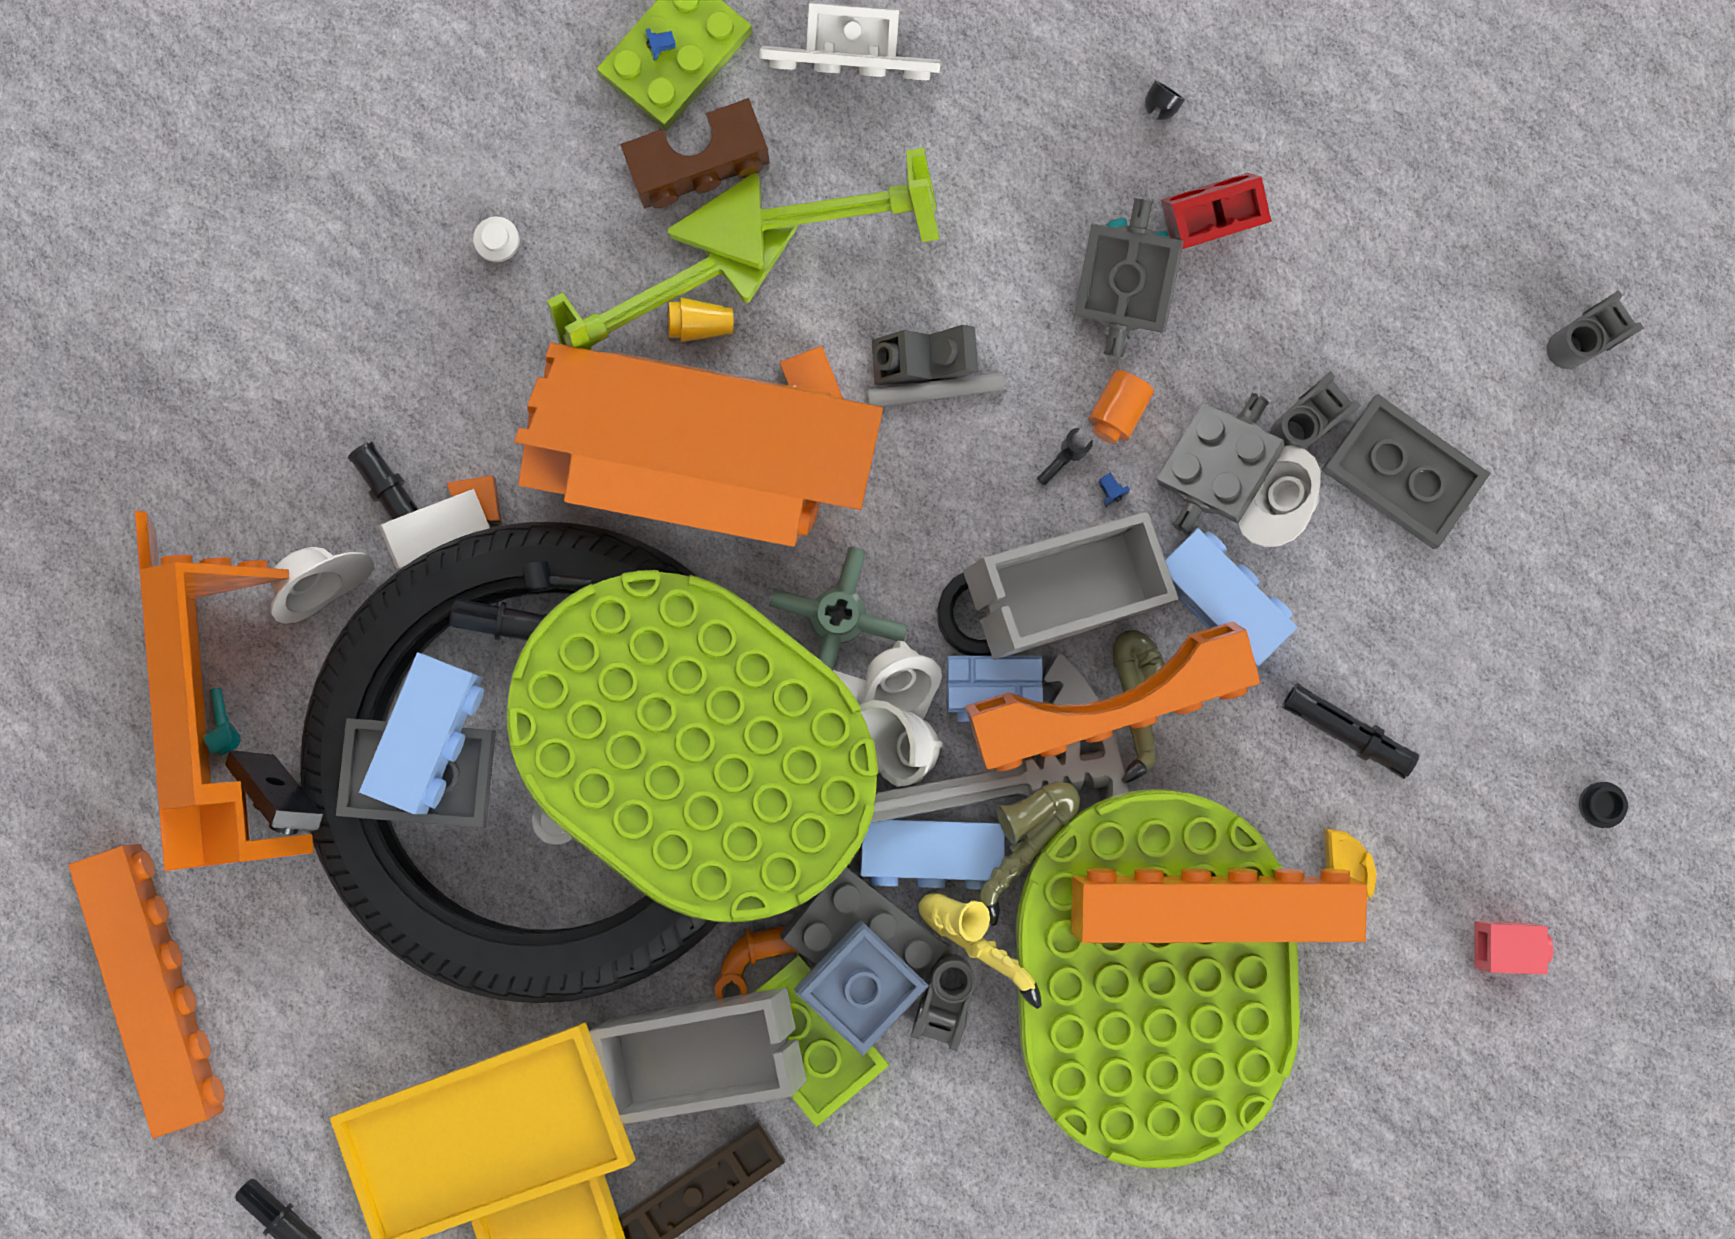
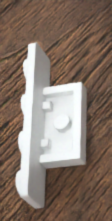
[759,3,940,80]

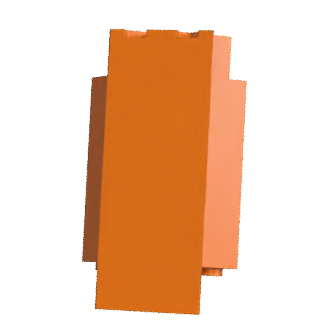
[514,342,883,547]
[135,511,314,871]

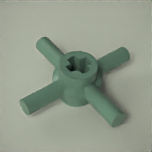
[769,547,908,671]

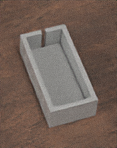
[963,511,1179,660]
[589,987,807,1124]

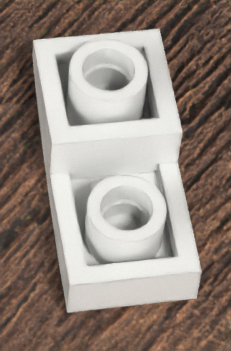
[378,489,490,569]

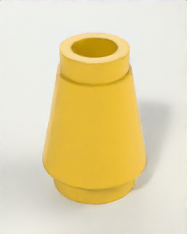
[667,297,734,343]

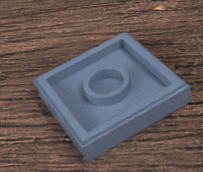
[794,919,929,1056]

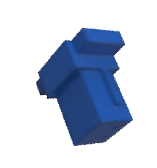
[645,28,676,60]
[1098,472,1130,507]

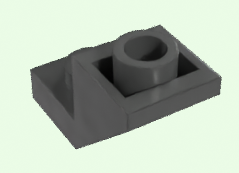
[872,325,978,385]

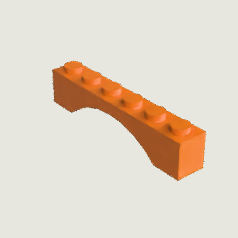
[965,621,1261,771]

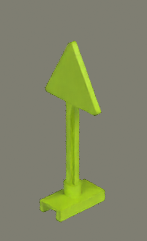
[668,147,940,269]
[546,225,798,350]

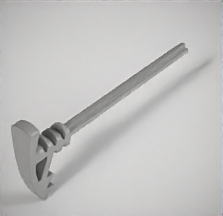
[870,654,1129,823]

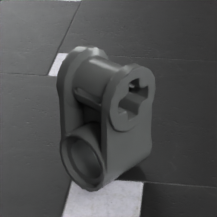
[1547,290,1644,369]
[1270,371,1361,449]
[911,954,975,1051]

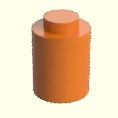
[1088,370,1155,444]

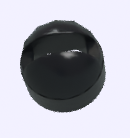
[1145,80,1185,120]

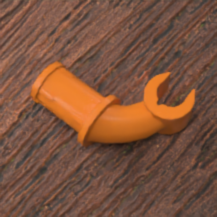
[714,924,797,999]

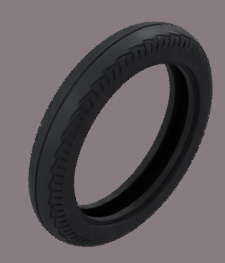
[300,522,719,1003]

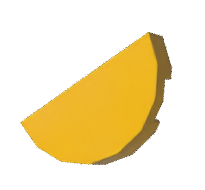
[1324,829,1377,900]

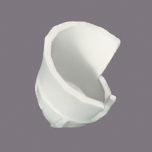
[860,700,943,787]

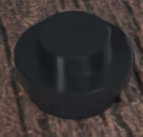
[1579,782,1628,828]

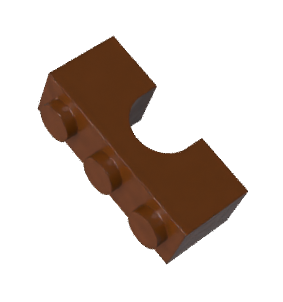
[620,98,770,209]

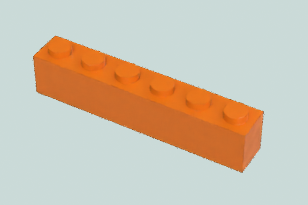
[68,844,225,1139]
[1071,868,1367,943]

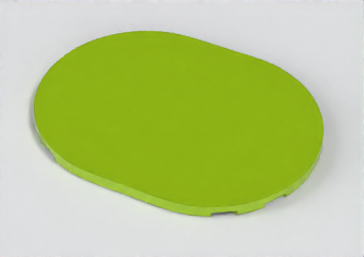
[507,570,878,923]
[1016,789,1300,1168]

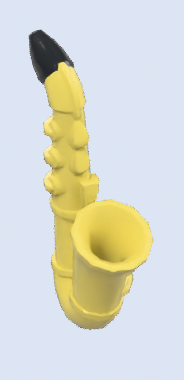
[918,892,1042,1009]

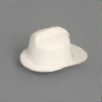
[1238,445,1321,547]
[270,547,374,624]
[862,641,942,719]

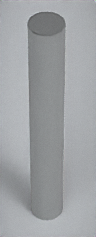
[867,372,1005,407]

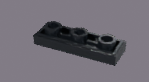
[225,750,323,835]

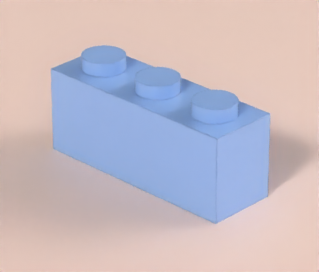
[1165,528,1298,667]
[359,652,484,814]
[861,819,1005,889]

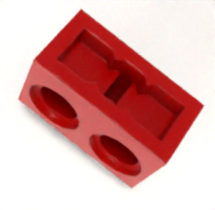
[1161,173,1272,249]

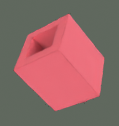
[1474,921,1553,974]

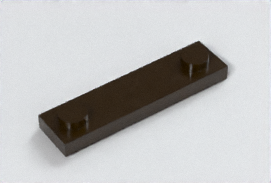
[618,1120,786,1239]

